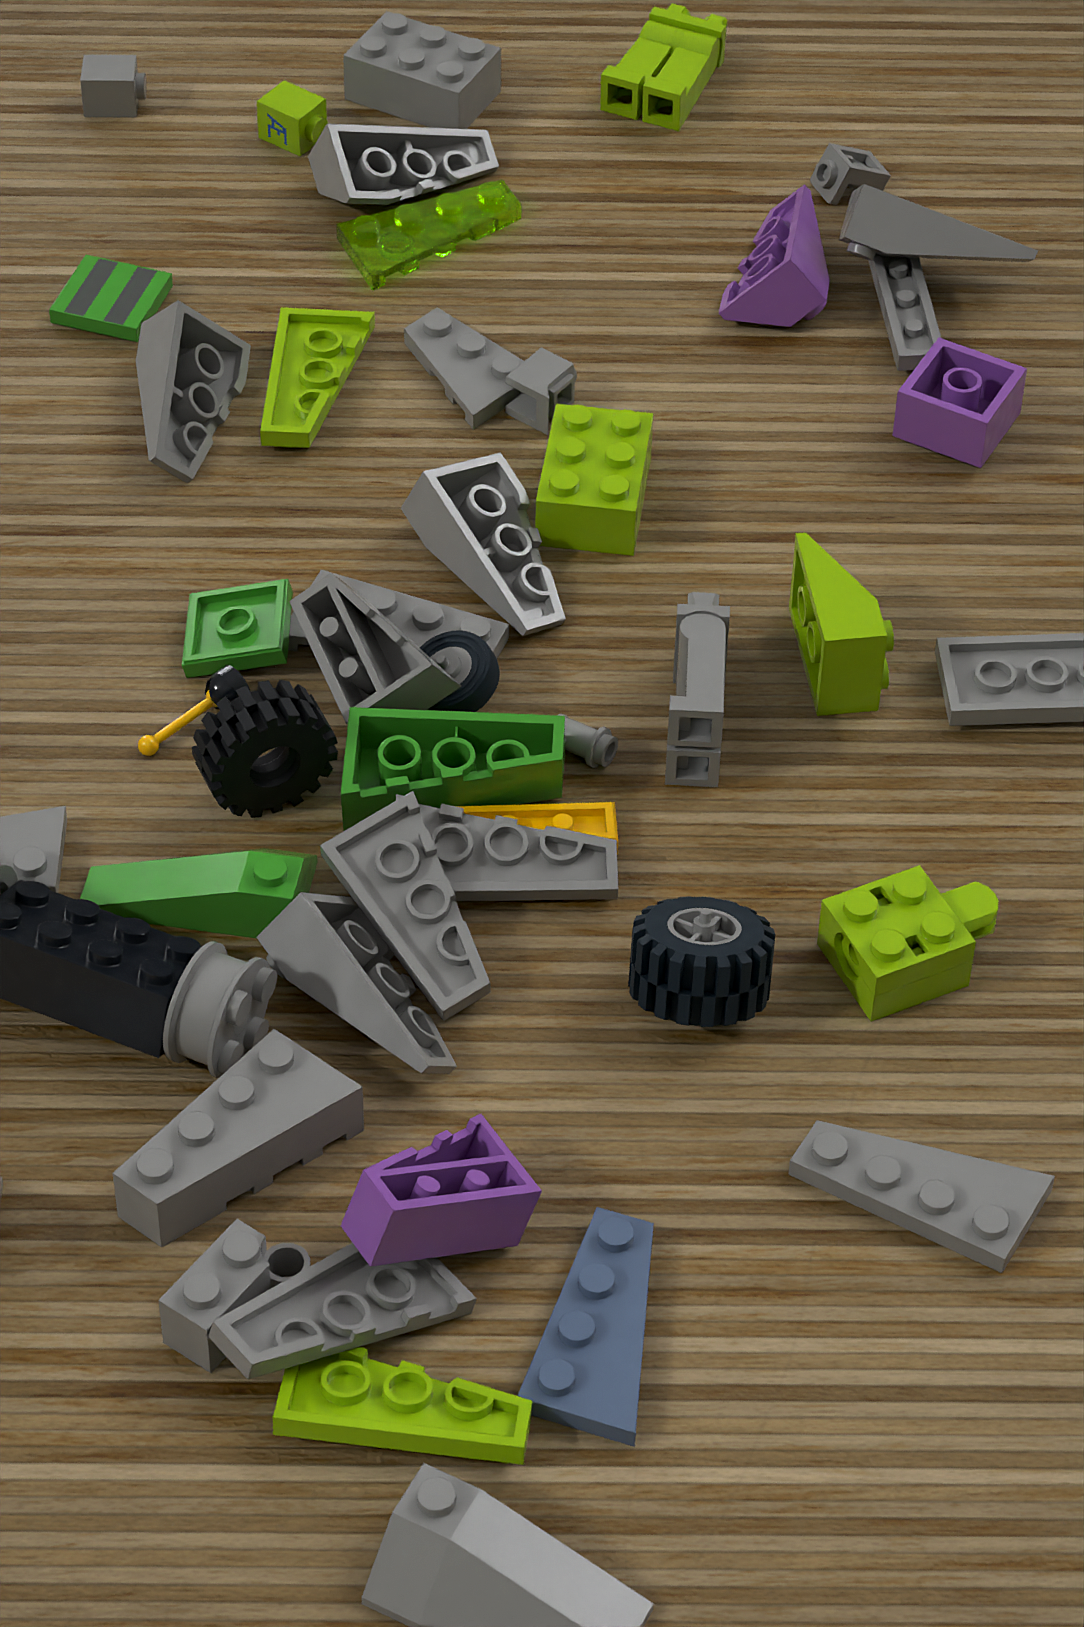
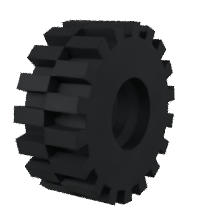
[192,680,338,818]

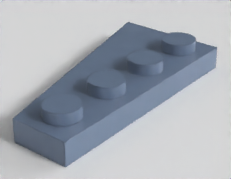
[517,1207,654,1447]

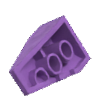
[719,184,830,327]

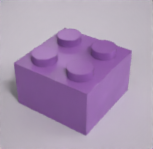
[893,337,1027,468]

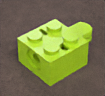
[817,865,998,1022]

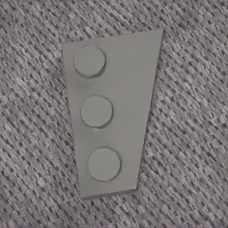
[404,307,524,430]

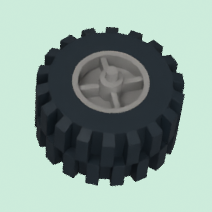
[628,896,775,1027]

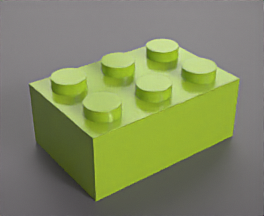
[535,403,653,556]

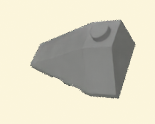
[308,123,499,205]

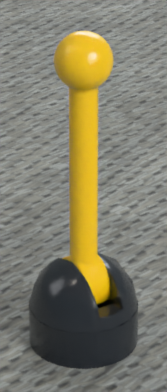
[138,665,251,756]

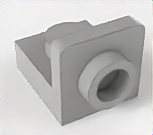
[810,143,891,205]

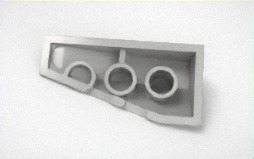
[839,184,1038,262]
[136,300,251,483]
[401,452,566,636]
[256,892,457,1074]
[362,1463,654,1627]

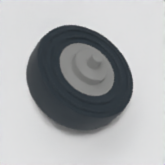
[420,630,500,712]

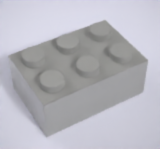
[343,11,501,129]

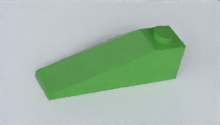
[80,848,318,938]

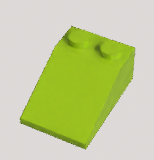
[789,533,894,716]

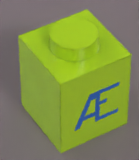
[256,80,328,157]

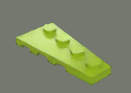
[260,307,375,448]
[273,1347,532,1465]

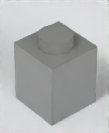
[80,55,147,117]

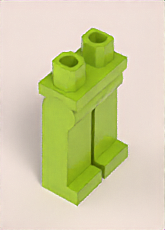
[600,3,727,131]

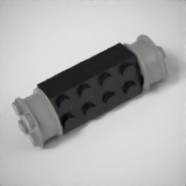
[0,863,277,1078]

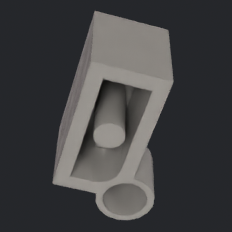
[158,1219,311,1373]

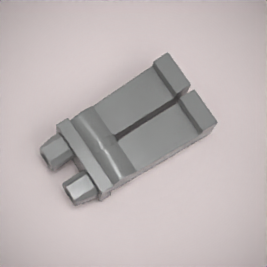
[665,592,730,787]

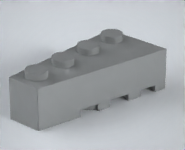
[113,1029,364,1247]

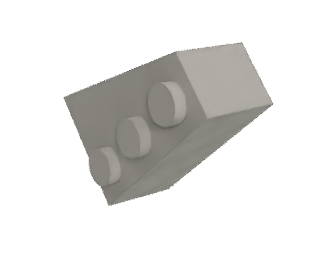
[289,573,461,724]

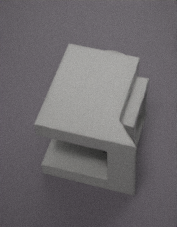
[505,347,577,435]

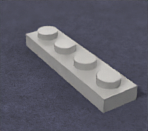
[868,254,941,371]

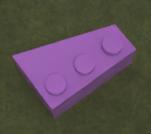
[340,1114,542,1267]

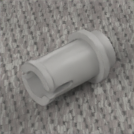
[558,714,618,768]

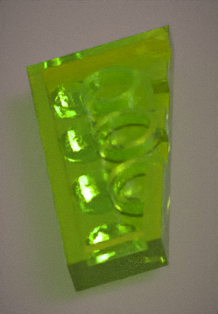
[336,179,521,291]

